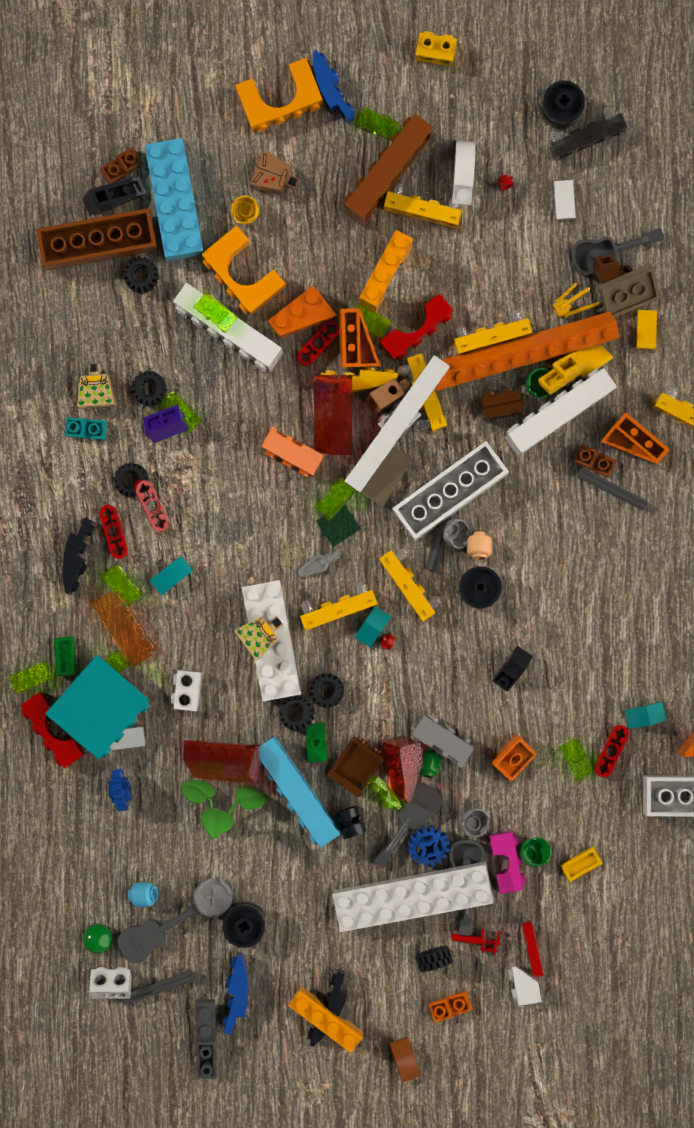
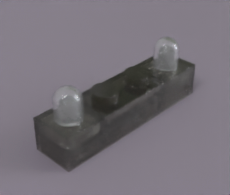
[549,107,627,162]

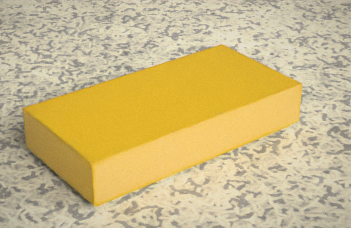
[636,310,657,350]
[560,846,603,882]

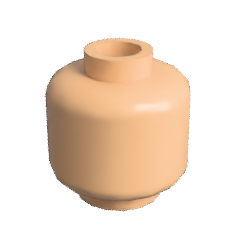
[467,531,492,561]

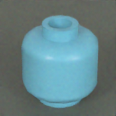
[128,882,158,907]

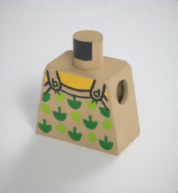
[77,364,116,409]
[234,616,283,661]

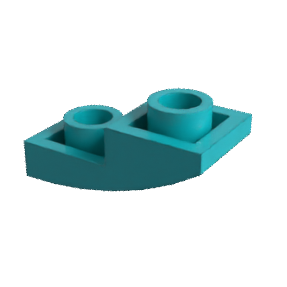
[65,417,107,440]
[149,555,193,595]

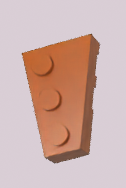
[268,286,337,339]
[339,308,381,367]
[600,412,670,464]
[261,426,324,478]

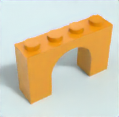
[235,58,323,133]
[201,225,286,316]
[359,230,413,315]

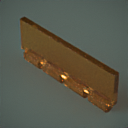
[91,590,156,668]

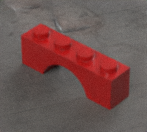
[380,293,454,361]
[20,691,86,769]

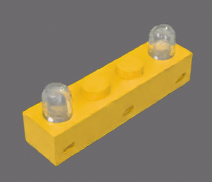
[384,183,462,229]
[454,309,533,355]
[397,353,447,432]
[653,385,694,430]
[379,548,442,622]
[300,580,377,631]

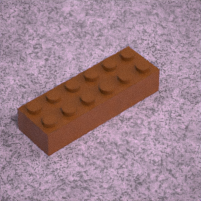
[344,113,433,227]
[36,208,158,271]

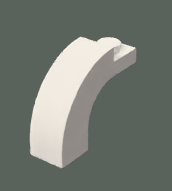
[452,141,475,205]

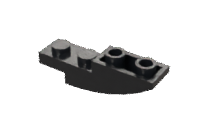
[62,518,95,595]
[307,969,347,1046]

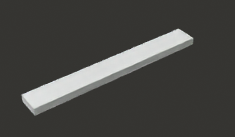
[345,355,450,492]

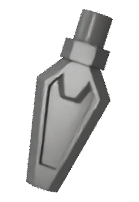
[298,551,340,577]

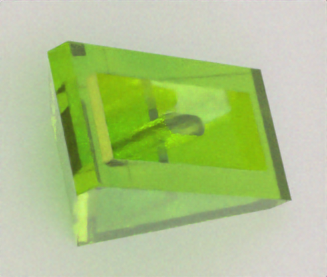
[104,650,131,674]
[559,738,594,781]

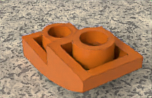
[428,990,473,1023]

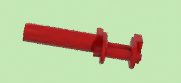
[451,928,501,955]

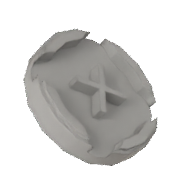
[193,878,232,917]

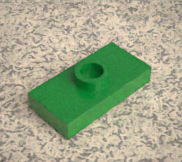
[54,636,77,676]
[306,723,327,762]

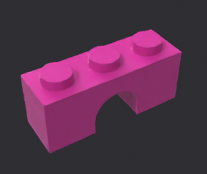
[489,831,525,894]

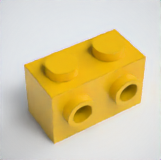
[415,31,457,67]

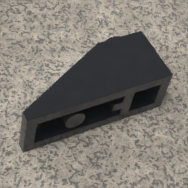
[82,176,147,216]

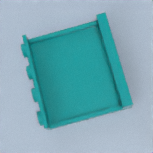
[45,654,150,759]

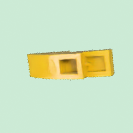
[538,345,613,395]
[320,367,398,393]

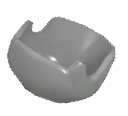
[442,518,470,549]
[461,808,491,838]

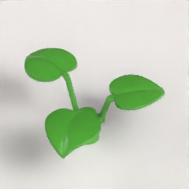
[181,780,269,840]

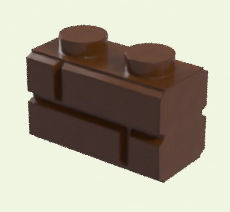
[480,387,524,421]

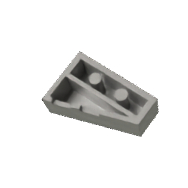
[411,714,474,768]

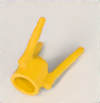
[552,283,601,318]

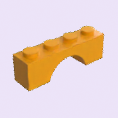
[288,985,363,1053]

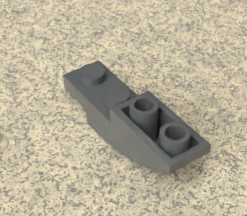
[195,999,217,1079]

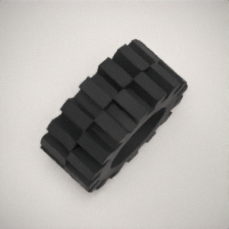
[123,257,159,294]
[131,370,167,407]
[113,462,149,498]
[309,673,344,708]
[279,695,315,732]
[415,945,453,972]

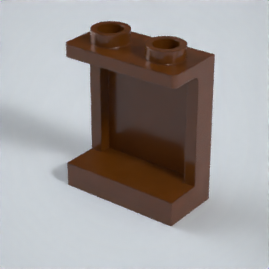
[327,736,385,797]

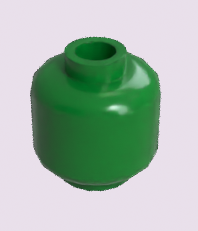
[415,748,442,778]

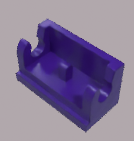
[142,405,189,443]

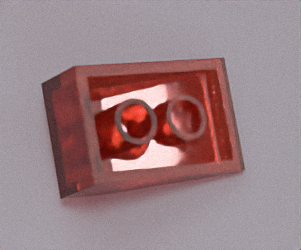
[382,735,423,804]

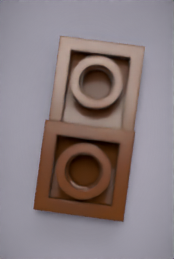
[100,147,143,184]
[573,444,617,478]
[389,1036,420,1083]

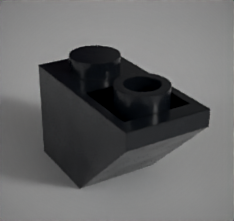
[492,645,533,692]

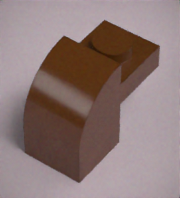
[593,254,633,284]

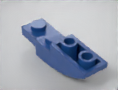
[313,49,355,124]
[222,952,249,1035]

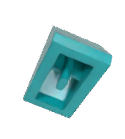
[354,606,391,648]
[624,701,666,728]

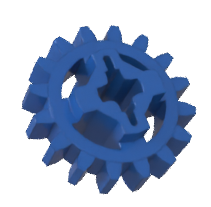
[108,769,132,812]
[408,825,450,867]

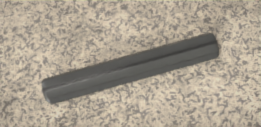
[577,468,648,510]
[425,515,453,572]
[121,970,195,1005]

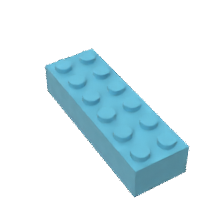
[145,138,204,262]
[254,736,340,847]

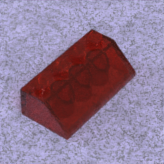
[314,375,352,455]
[183,739,260,784]

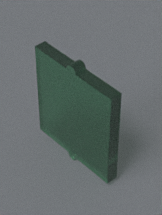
[316,503,361,547]

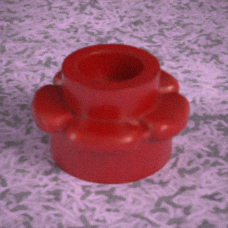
[496,174,514,191]
[379,632,396,650]

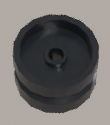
[540,80,585,129]
[458,566,502,609]
[222,901,266,948]

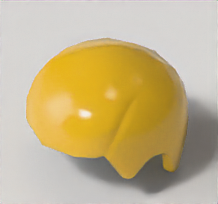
[231,195,260,225]

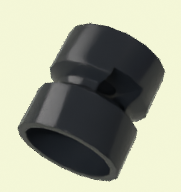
[334,805,366,839]

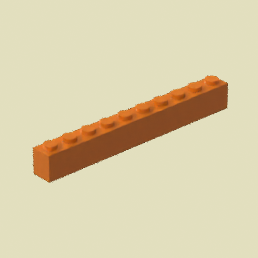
[427,312,619,391]

